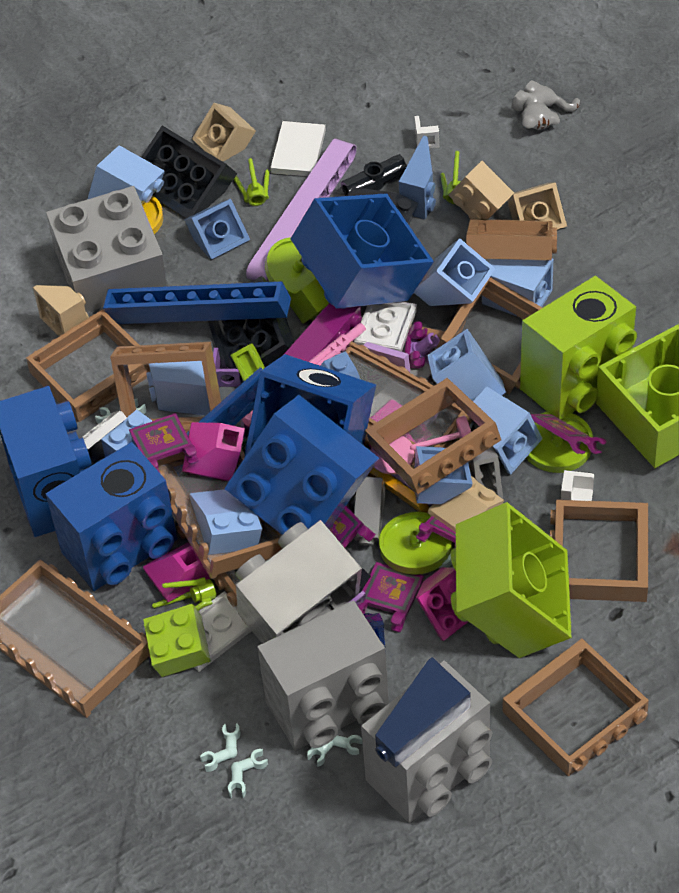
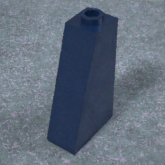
[375,657,471,768]

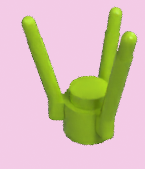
[440,151,460,204]
[234,158,270,206]
[152,577,216,611]

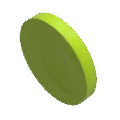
[265,237,316,297]
[526,412,593,473]
[379,512,453,574]

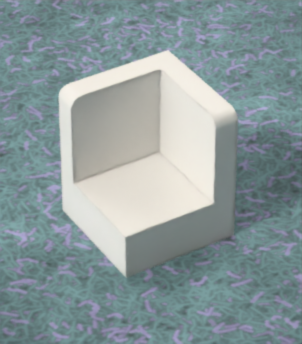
[414,116,439,148]
[561,470,594,501]

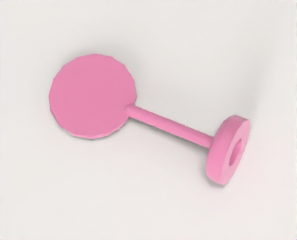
[370,415,471,474]

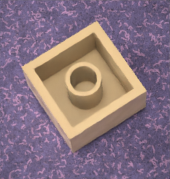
[449,161,514,219]

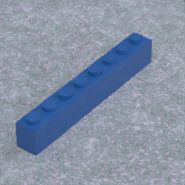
[103,281,291,324]

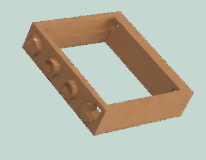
[466,219,557,260]
[435,277,542,395]
[26,309,150,422]
[110,342,221,433]
[365,378,501,494]
[550,500,648,602]
[503,639,649,776]

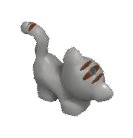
[511,80,581,130]

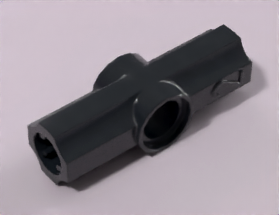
[341,154,407,196]

